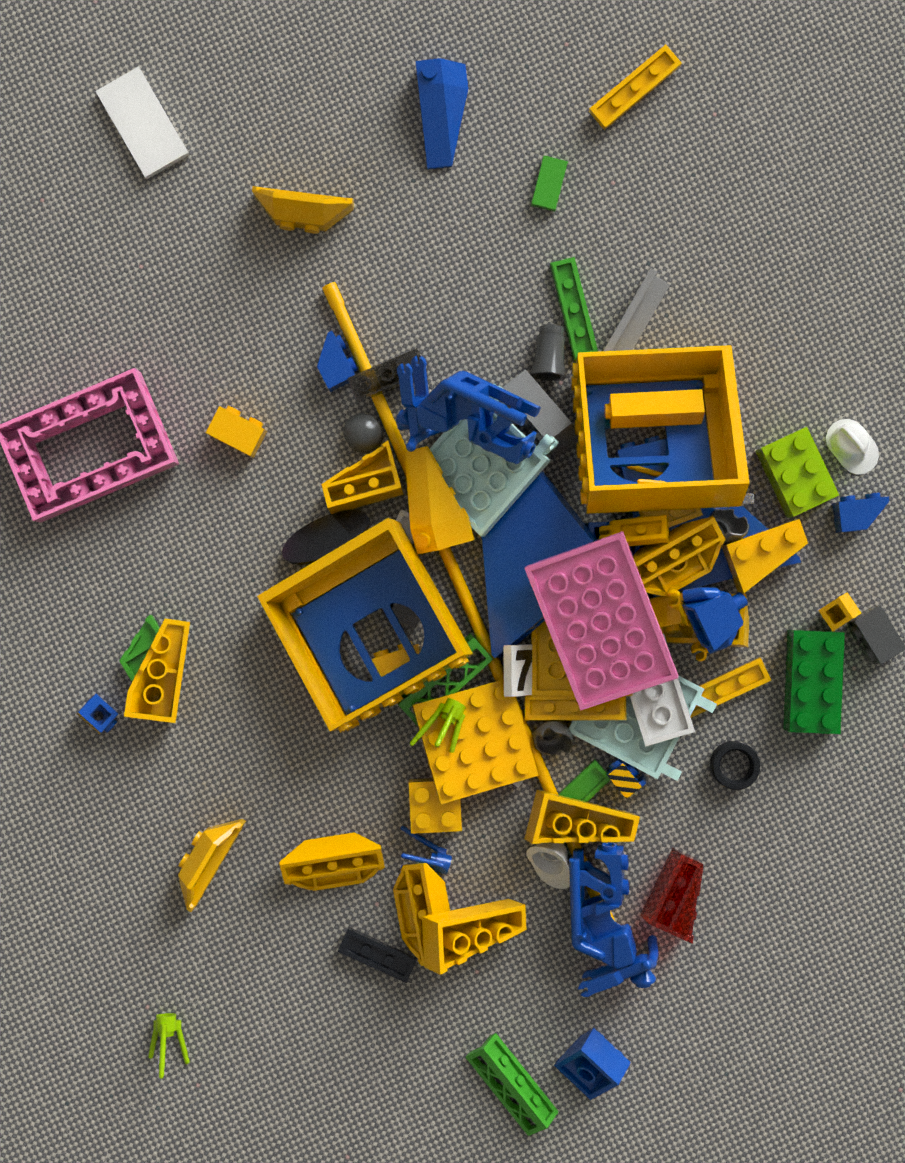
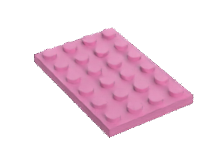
[524,531,679,710]

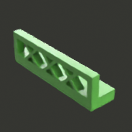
[397,633,493,726]
[465,1033,559,1136]

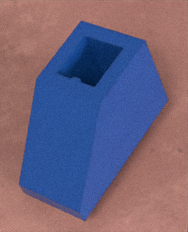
[317,331,358,393]
[832,493,889,533]

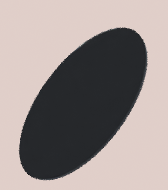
[282,510,370,564]

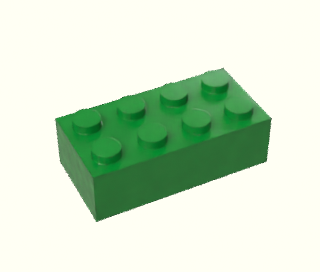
[783,630,845,734]

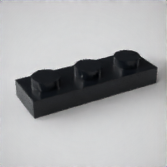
[338,927,417,983]

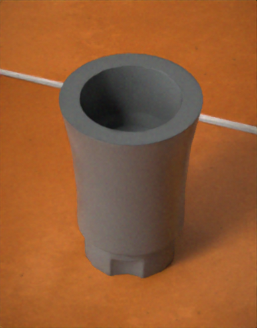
[531,324,566,381]

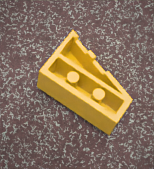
[721,519,808,594]

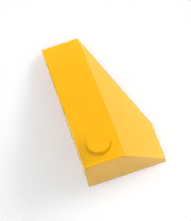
[404,446,475,555]
[124,619,190,723]

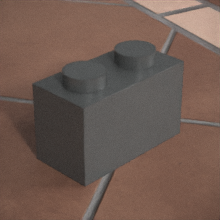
[849,605,905,665]

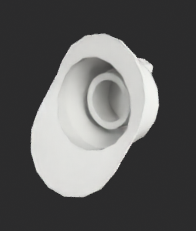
[826,419,879,474]
[526,843,570,889]

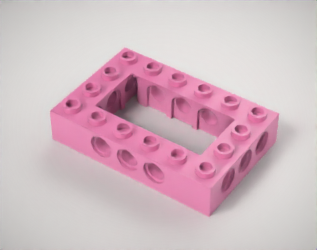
[0,368,179,523]

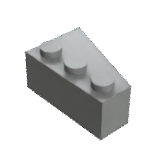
[502,369,578,459]

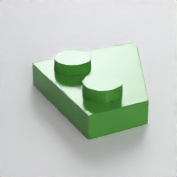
[119,615,160,681]

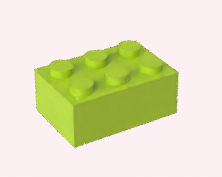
[755,427,839,518]

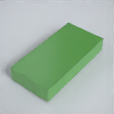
[531,155,568,212]
[558,759,610,802]

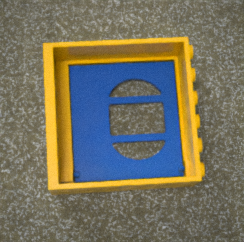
[571,345,750,514]
[257,518,473,733]

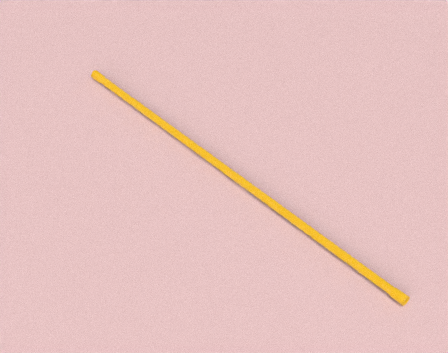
[322,282,616,922]

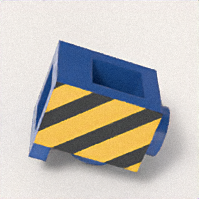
[76,694,118,734]
[607,758,646,799]

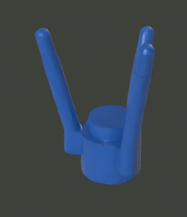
[400,826,452,875]

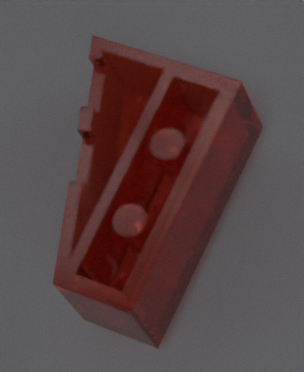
[640,847,704,944]

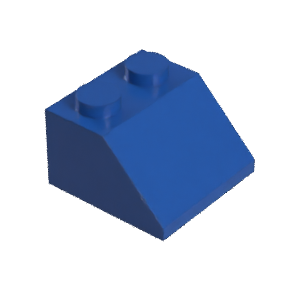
[554,1028,631,1100]

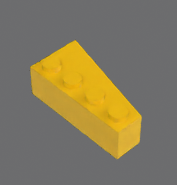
[524,790,640,844]
[422,899,527,975]

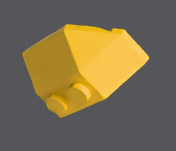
[252,186,354,234]
[633,516,725,597]
[178,819,246,912]
[279,832,385,891]
[393,863,450,966]

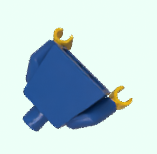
[666,587,748,661]

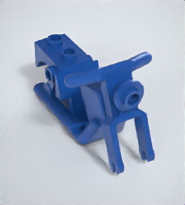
[396,356,541,464]
[569,842,659,997]

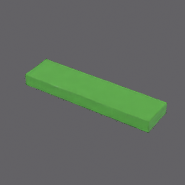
[550,257,598,361]

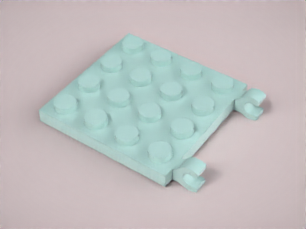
[430,384,559,537]
[569,676,717,781]

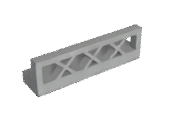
[603,268,670,351]

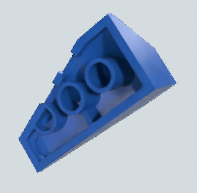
[415,58,468,170]

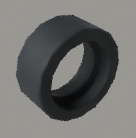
[710,741,760,790]

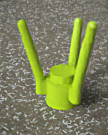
[409,698,466,753]
[148,1013,190,1079]

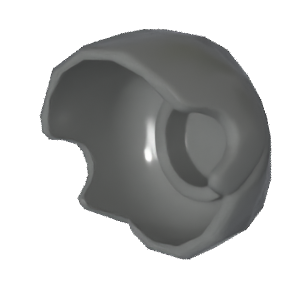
[343,413,383,454]
[709,508,749,545]
[533,720,574,757]

